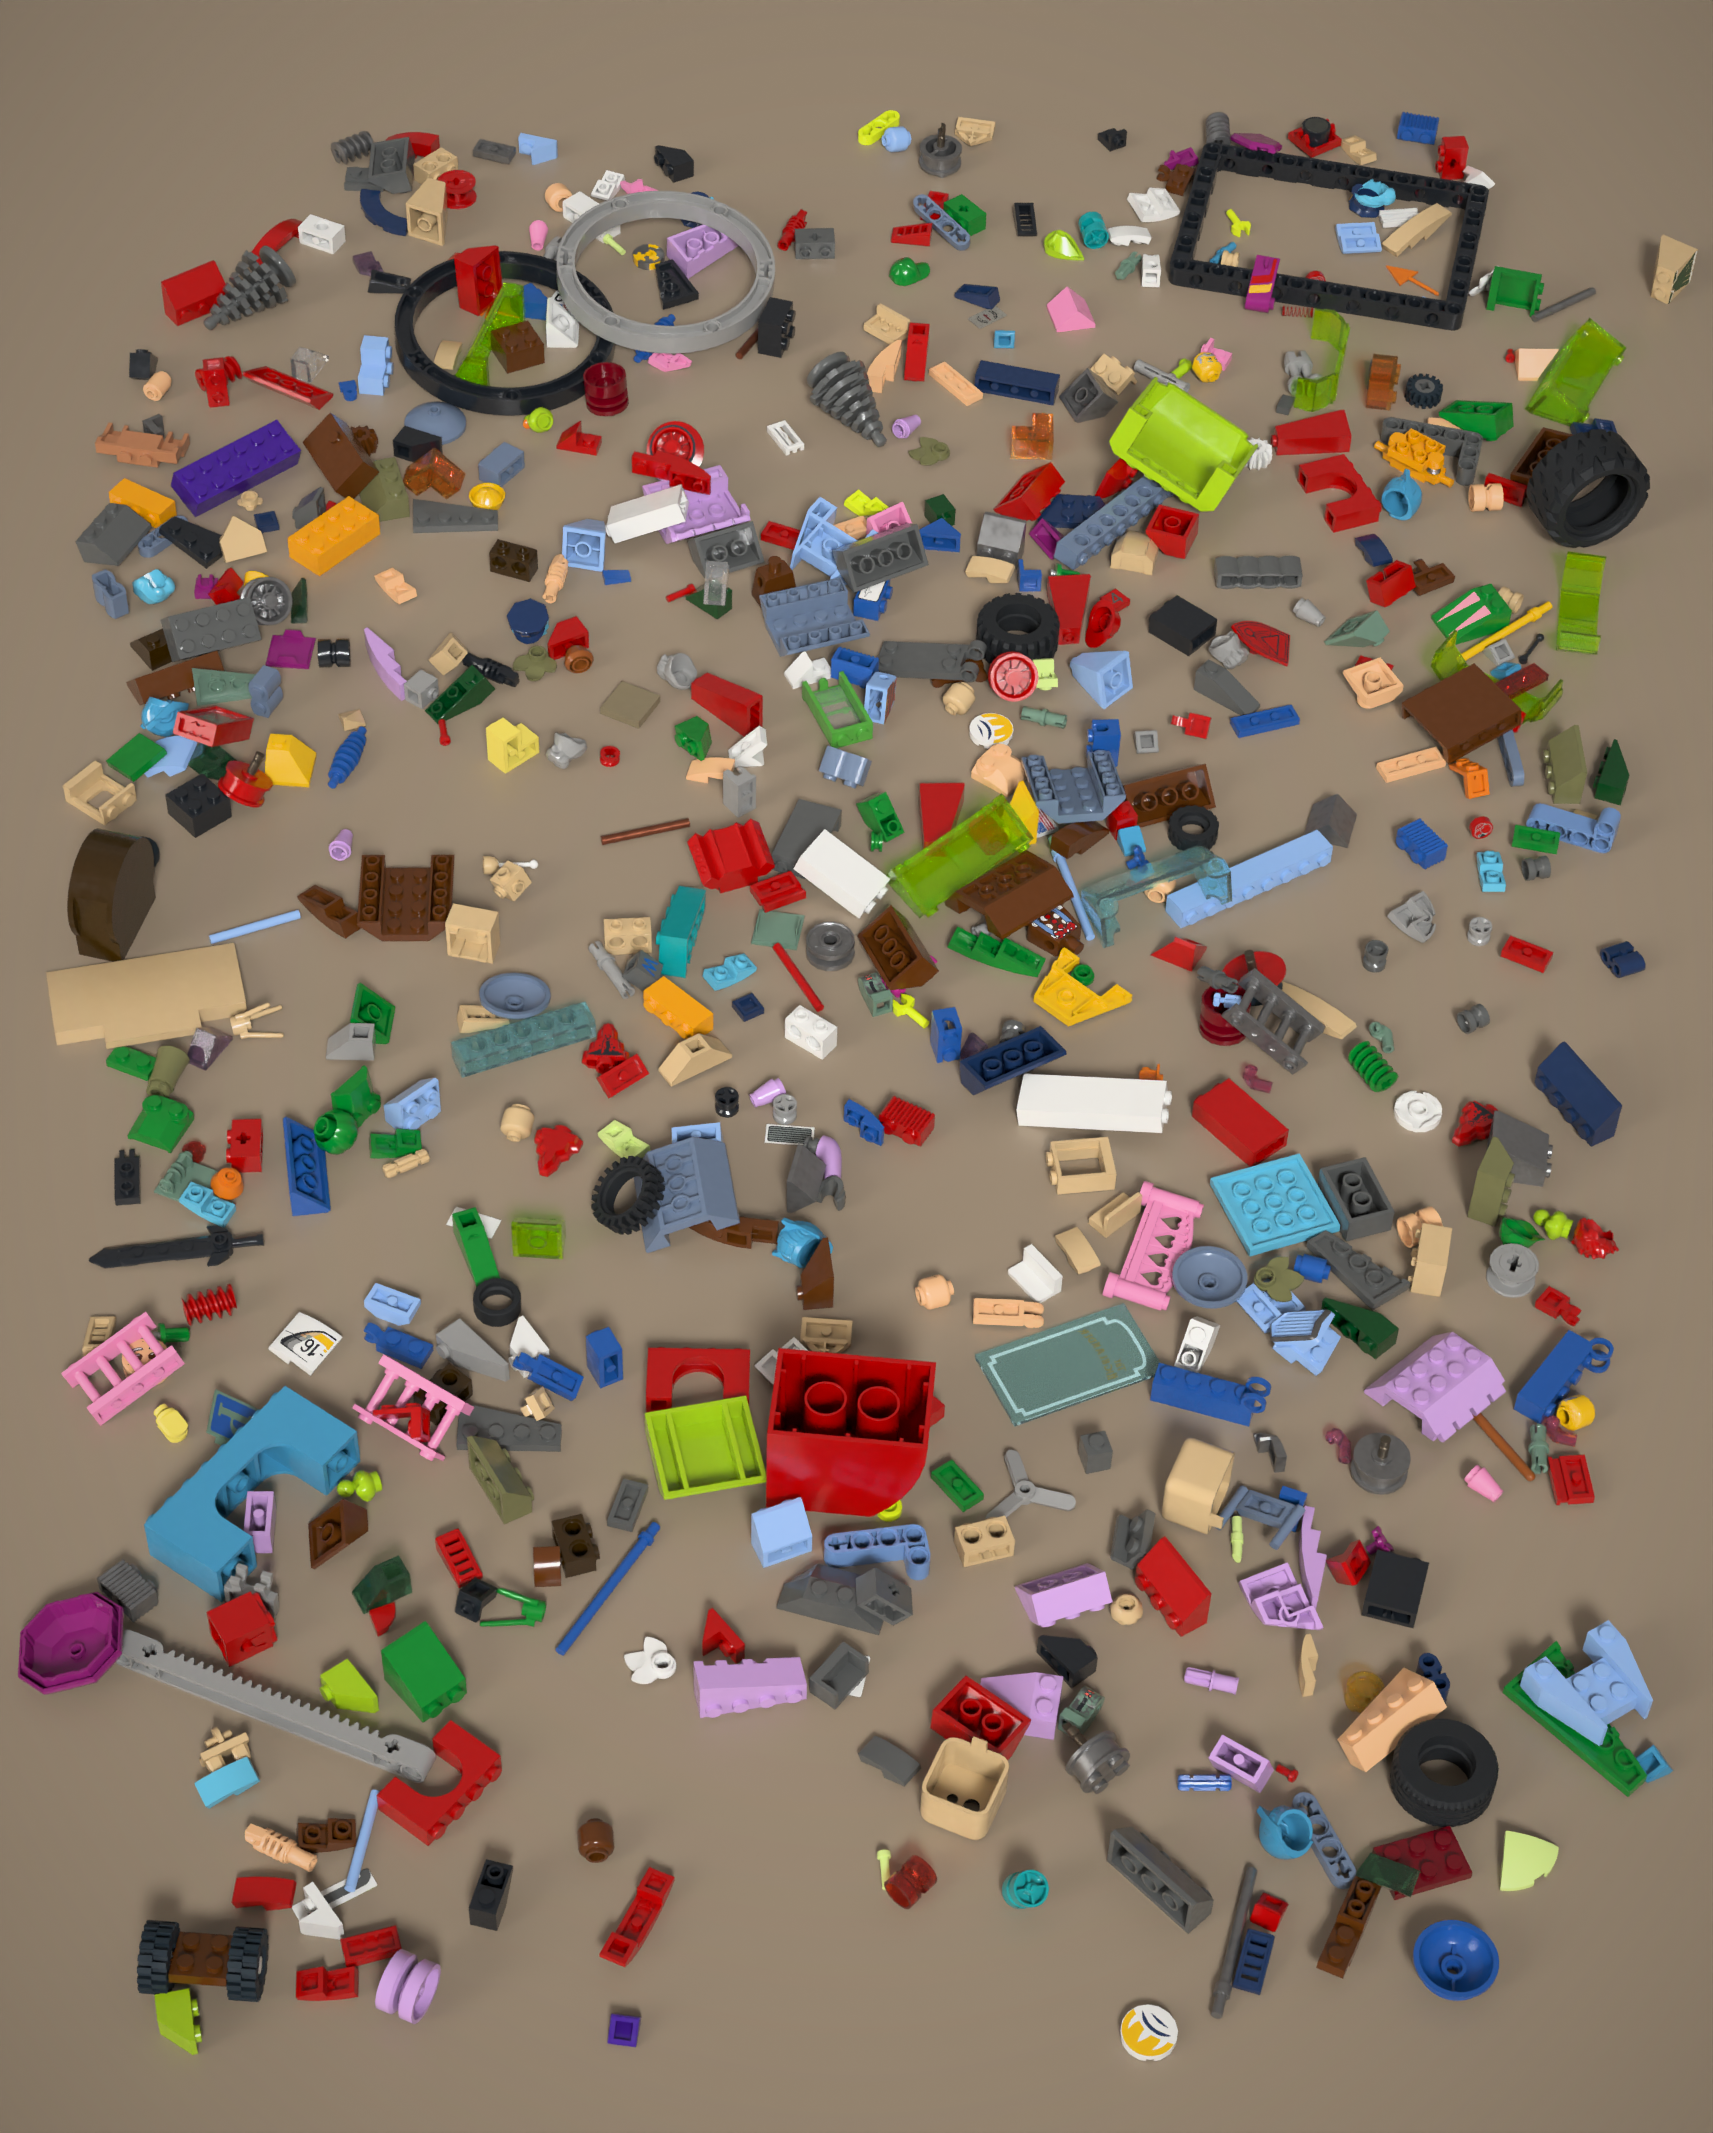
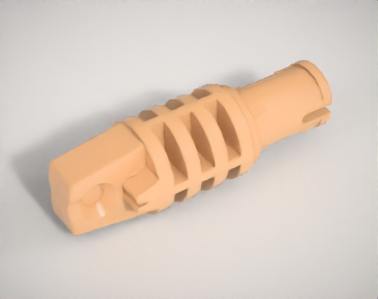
[543,554,569,603]
[245,1824,317,1872]

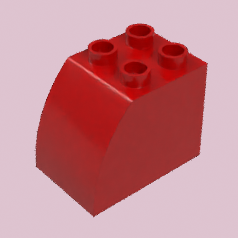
[766,1348,936,1517]

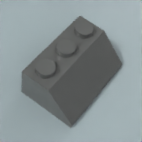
[368,137,415,194]
[75,503,152,566]
[687,521,765,580]

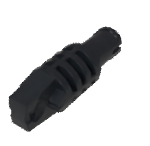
[463,652,520,687]

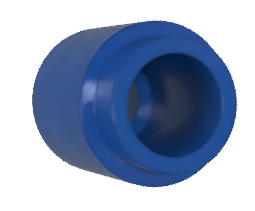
[1293,1254,1331,1284]

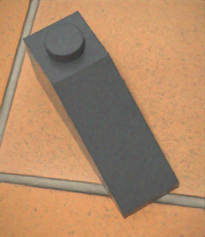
[1194,659,1260,716]

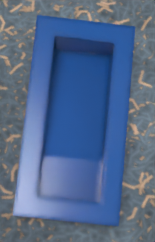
[602,570,631,585]

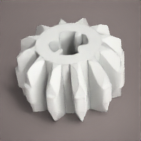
[1245,437,1273,471]

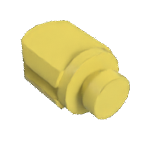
[154,1404,188,1443]

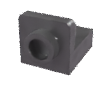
[142,414,164,438]

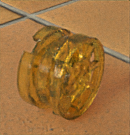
[1344,1671,1384,1713]

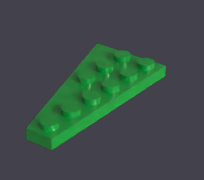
[1502,1641,1647,1797]

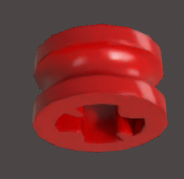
[600,746,620,767]

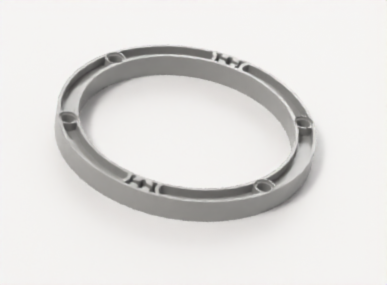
[557,191,775,354]

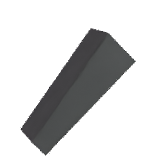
[1276,394,1295,415]

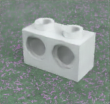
[785,1005,837,1060]

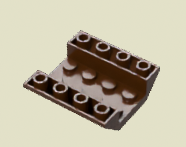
[945,850,1074,939]
[357,855,455,941]

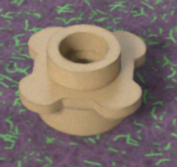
[237,491,263,511]

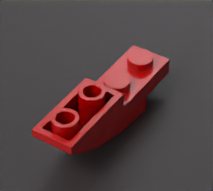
[632,450,711,495]

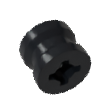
[715,1087,739,1118]

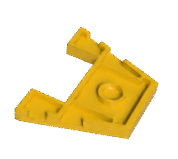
[1033,947,1132,1027]

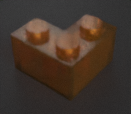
[1366,354,1401,411]
[1011,413,1054,460]
[403,448,465,500]

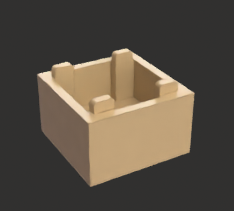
[445,903,500,964]
[1407,1223,1452,1297]

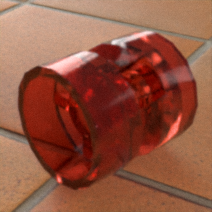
[884,1855,937,1909]

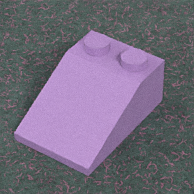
[980,1672,1063,1740]

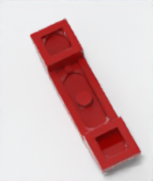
[252,219,302,265]
[599,1867,675,1967]

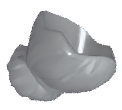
[1209,631,1249,669]
[657,653,697,690]
[546,732,587,769]

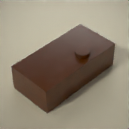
[303,413,379,499]
[1510,427,1573,498]

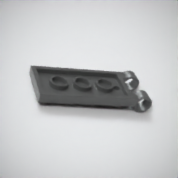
[878,640,987,682]

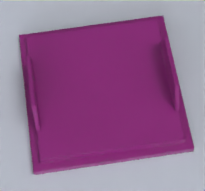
[265,629,316,669]

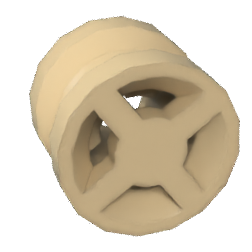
[1221,250,1240,267]

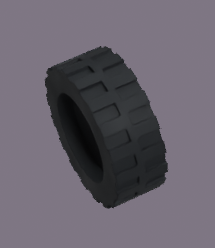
[1168,805,1219,854]

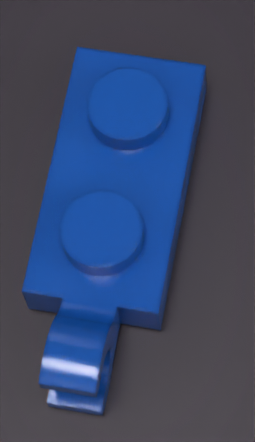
[364,1323,434,1369]
[512,1352,584,1402]

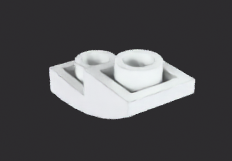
[591,170,625,200]
[1107,226,1152,246]

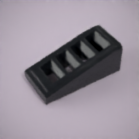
[1013,203,1037,236]
[368,270,411,293]

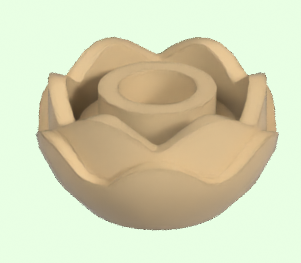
[1110,1594,1143,1625]

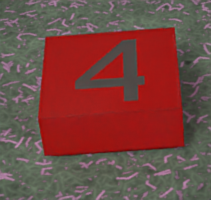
[1100,588,1130,612]

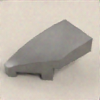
[1253,1432,1287,1473]

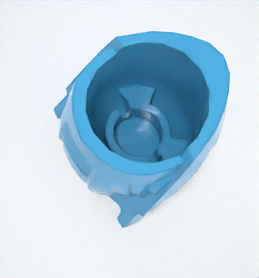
[1381,469,1422,520]
[140,697,189,737]
[772,1218,833,1268]
[1257,1805,1313,1860]

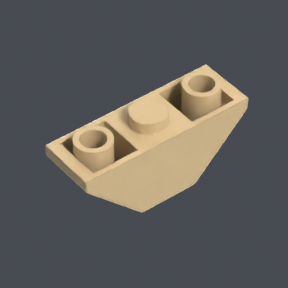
[658,1033,732,1087]

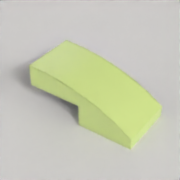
[598,1120,651,1159]

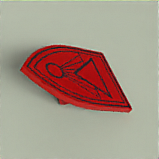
[1231,621,1290,667]

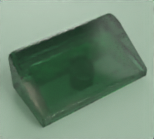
[291,578,308,624]
[1355,1853,1420,1898]

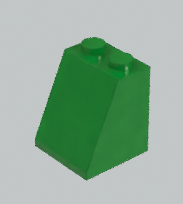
[381,1621,467,1723]

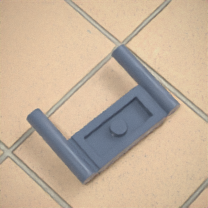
[1215,1485,1305,1550]

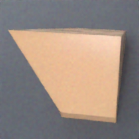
[1513,349,1559,381]

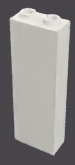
[1016,1074,1172,1133]

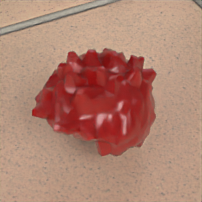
[1571,1217,1619,1259]

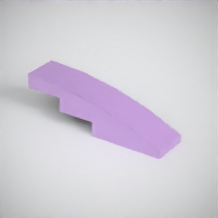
[364,627,407,701]
[1299,1506,1327,1610]

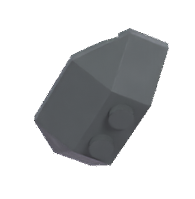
[777,1564,884,1635]

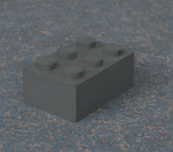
[1317,1157,1395,1241]

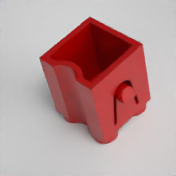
[206,1591,278,1667]

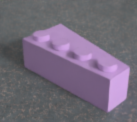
[667,225,739,279]
[693,1657,807,1718]

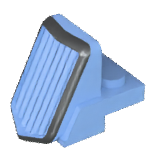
[1270,1310,1341,1376]

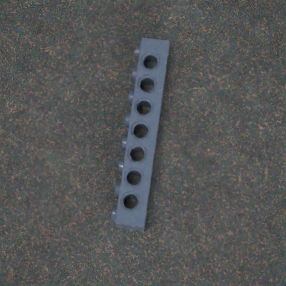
[1054,475,1174,570]

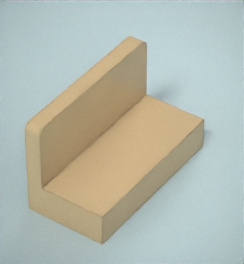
[1088,1192,1142,1238]

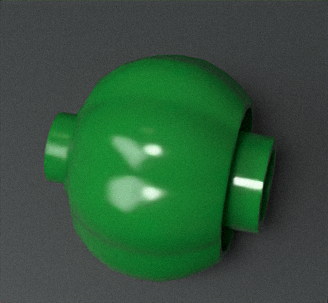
[314,1109,358,1155]

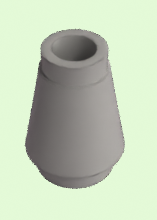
[1293,598,1326,627]

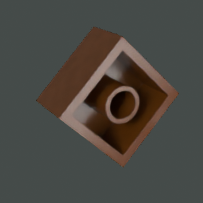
[491,321,545,374]

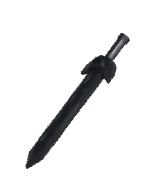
[89,1225,265,1269]

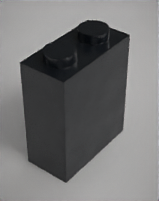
[1148,595,1217,656]
[1361,1549,1429,1629]

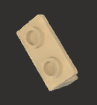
[864,303,910,344]
[1090,354,1137,395]

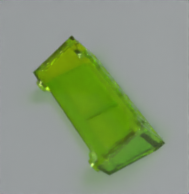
[454,282,525,386]
[1525,318,1626,426]
[886,793,1033,918]

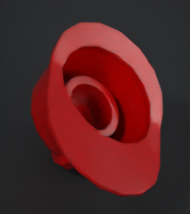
[1085,599,1121,648]

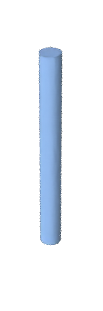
[209,910,301,944]
[344,1790,380,1892]

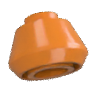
[210,1168,244,1200]

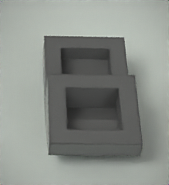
[858,1736,921,1787]

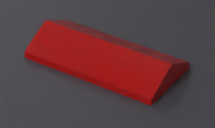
[242,366,333,410]

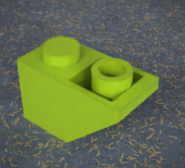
[154,1988,202,2055]

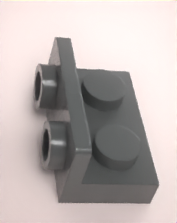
[1110,1509,1156,1569]

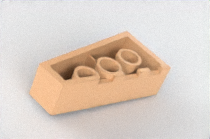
[1337,1668,1447,1772]

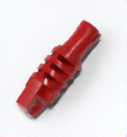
[778,209,807,251]

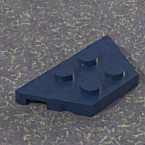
[1038,494,1105,529]

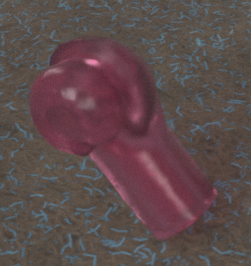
[1243,1065,1273,1094]
[1544,1416,1577,1447]
[1325,1428,1352,1464]

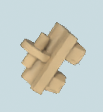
[199,1727,251,1773]

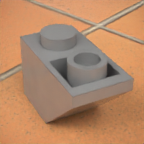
[326,1023,376,1061]

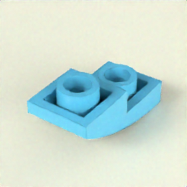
[1477,851,1506,892]
[702,953,757,991]
[179,1182,236,1228]
[194,1757,260,1809]

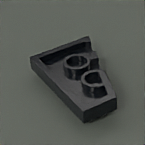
[655,259,699,310]
[159,516,223,569]

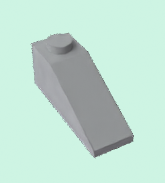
[436,1318,510,1382]

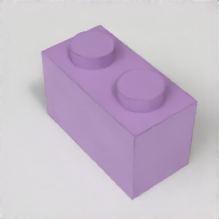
[244,1491,276,1553]
[1208,1735,1274,1793]

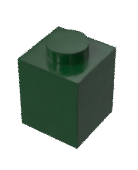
[924,494,956,526]

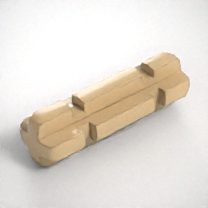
[382,1149,430,1178]

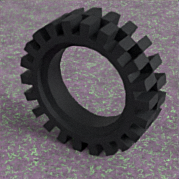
[591,1156,665,1235]

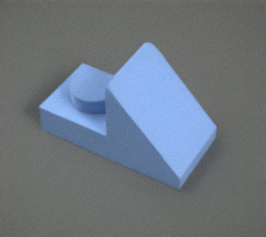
[518,133,558,165]

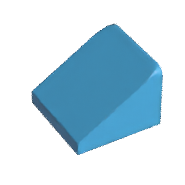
[994,330,1015,348]
[1491,662,1524,687]
[1117,825,1146,857]
[1636,1745,1674,1783]

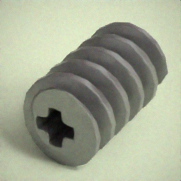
[1205,112,1231,145]
[331,131,374,164]

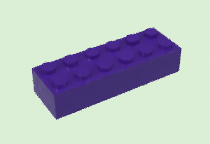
[171,420,301,517]

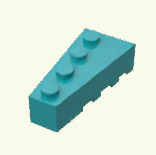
[656,886,706,978]

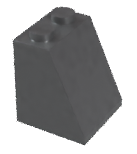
[1487,1111,1553,1187]

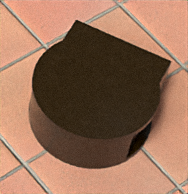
[67,828,156,962]

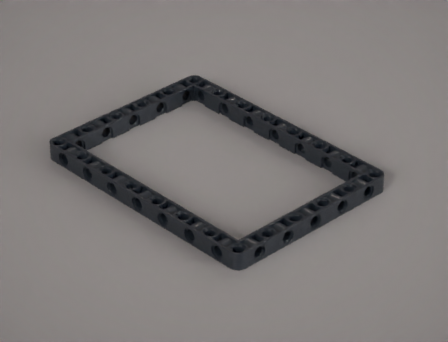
[1168,143,1489,331]

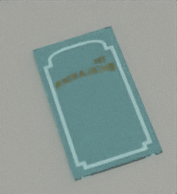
[975,1303,1160,1427]

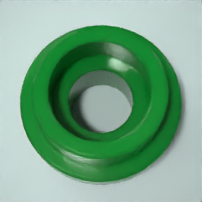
[1071,964,1094,986]

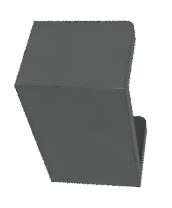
[809,1642,869,1709]

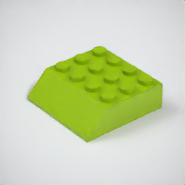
[644,1396,766,1500]

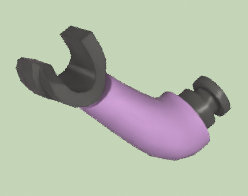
[803,1135,846,1211]

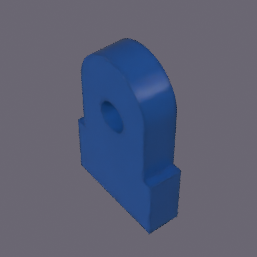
[338,380,357,401]

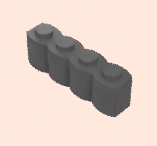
[1214,556,1303,589]

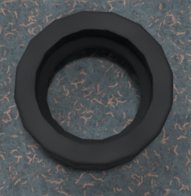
[473,1278,521,1327]

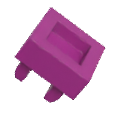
[194,574,218,599]

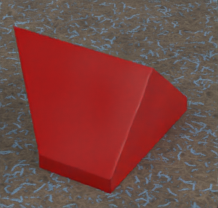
[1151,937,1207,972]

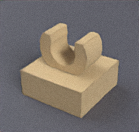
[520,1386,555,1421]

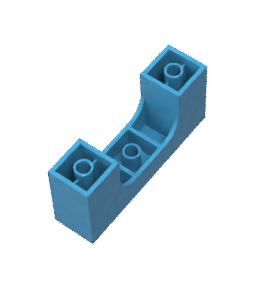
[144,1386,360,1602]

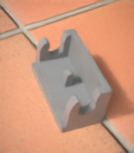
[723,766,756,818]

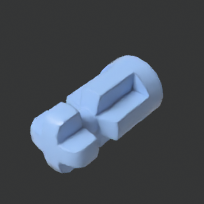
[1213,992,1242,1008]

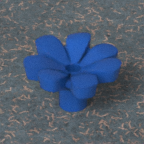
[1126,845,1151,874]

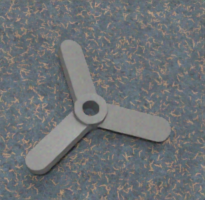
[986,1450,1076,1519]

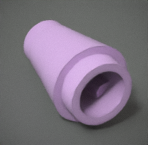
[892,415,921,438]
[329,829,353,861]
[749,1078,786,1108]

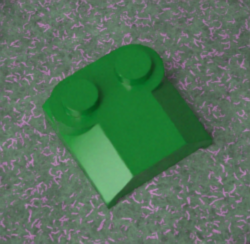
[331,1065,381,1128]
[127,1095,194,1153]

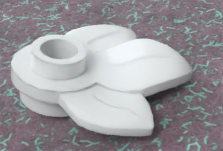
[1469,266,1499,296]
[624,1637,676,1684]

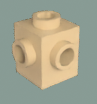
[490,861,532,902]

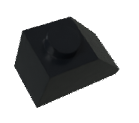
[1037,1635,1098,1689]

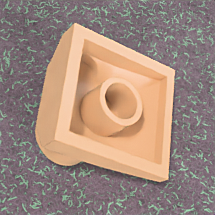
[1343,657,1404,709]
[971,744,1027,797]

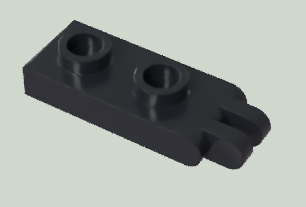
[114,1149,141,1206]

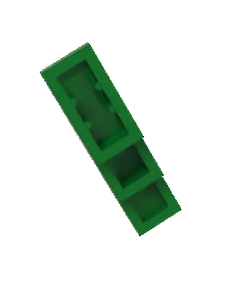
[947,926,1046,977]

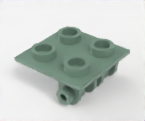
[154,1151,218,1202]

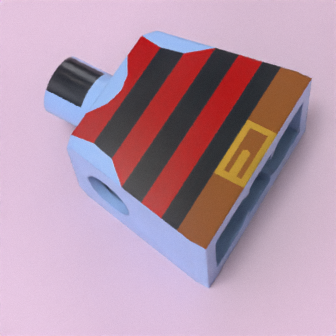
[864,672,897,724]

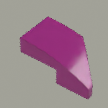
[1164,147,1199,170]

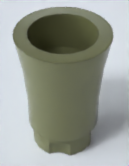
[146,1046,190,1098]

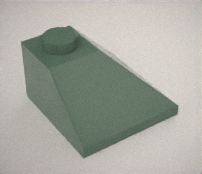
[1324,610,1390,647]

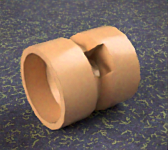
[1468,483,1503,512]
[1396,1206,1443,1248]

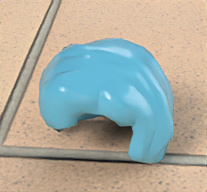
[132,569,176,605]

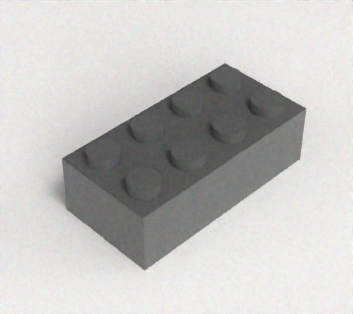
[161,597,262,662]

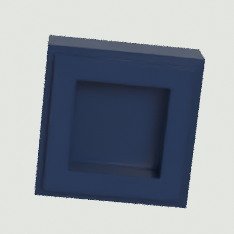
[254,511,279,533]
[732,993,764,1022]

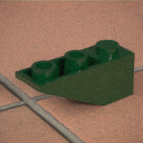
[425,665,495,724]
[1593,739,1629,806]
[1321,1297,1399,1360]

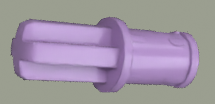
[1184,1667,1239,1695]

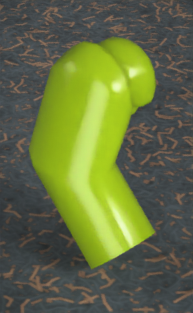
[1171,358,1192,379]

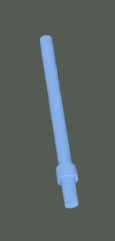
[1048,836,1095,941]

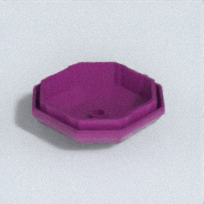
[18,1592,124,1695]

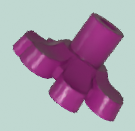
[1366,1526,1394,1555]

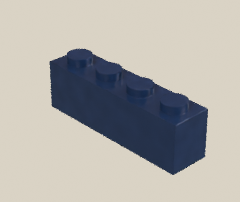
[975,360,1060,405]

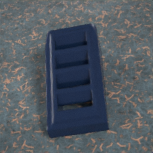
[954,284,1000,310]
[1233,1929,1275,1995]

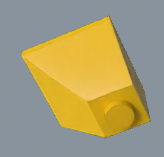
[265,734,317,787]
[1002,781,1039,849]

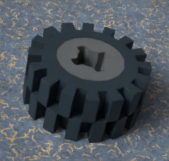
[1404,373,1443,409]

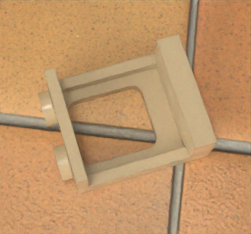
[63,760,137,826]

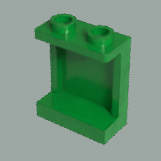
[1486,266,1545,317]

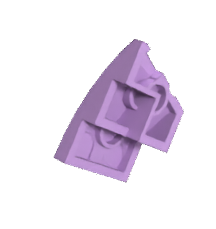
[1238,1562,1324,1630]

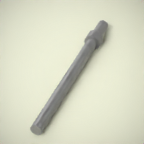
[1211,1867,1258,2019]

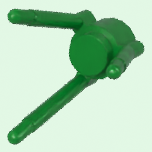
[480,1588,547,1627]

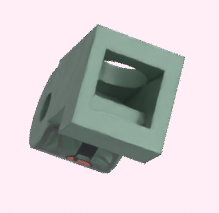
[858,972,893,1017]
[1058,1686,1105,1735]

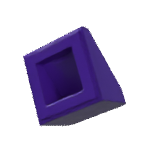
[607,2013,642,2047]

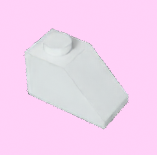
[508,1316,550,1378]

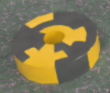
[633,244,665,270]

